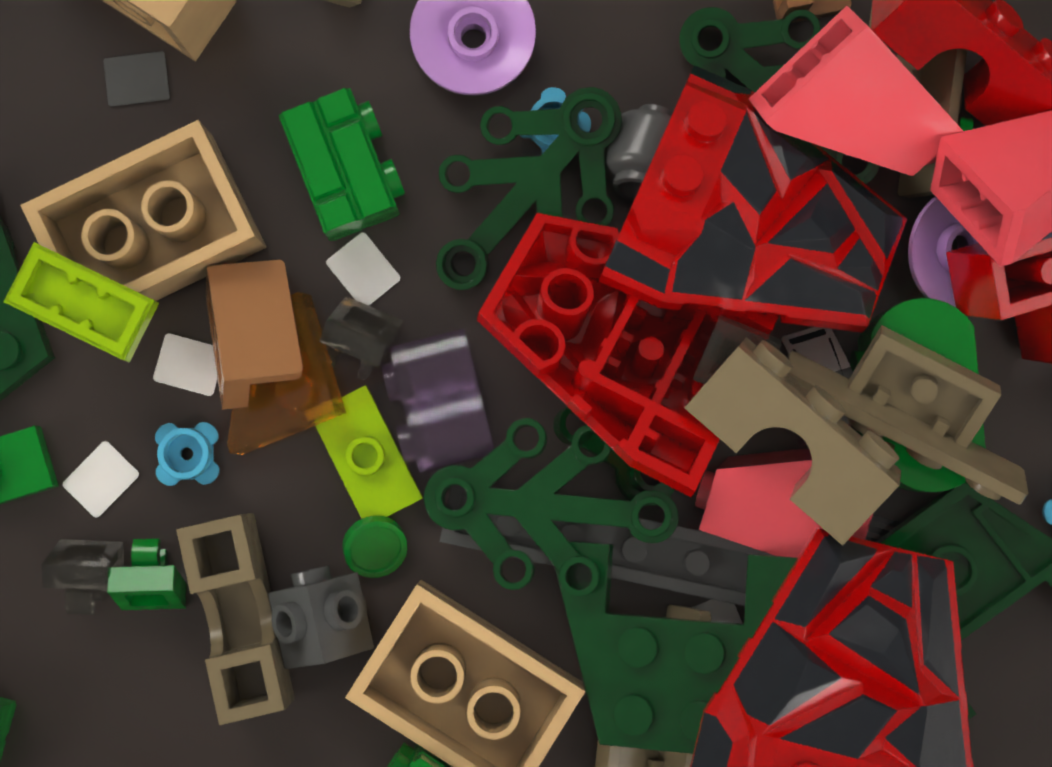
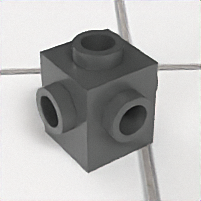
[268,565,374,669]

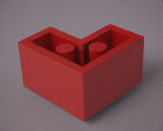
[946,232,1052,364]

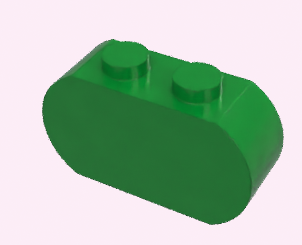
[850,298,986,492]

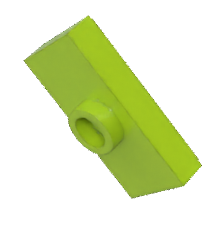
[3,242,159,363]
[309,385,424,519]

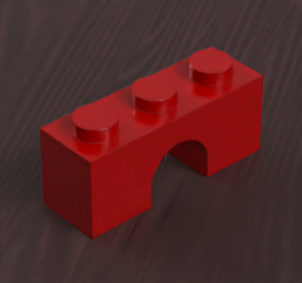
[871,0,1052,126]

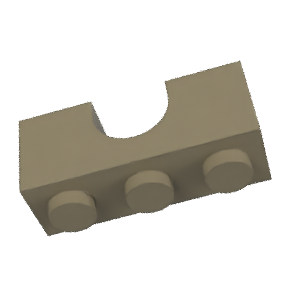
[685,337,901,545]
[176,513,295,725]

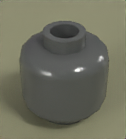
[604,104,673,202]

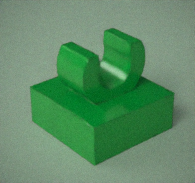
[107,538,187,610]

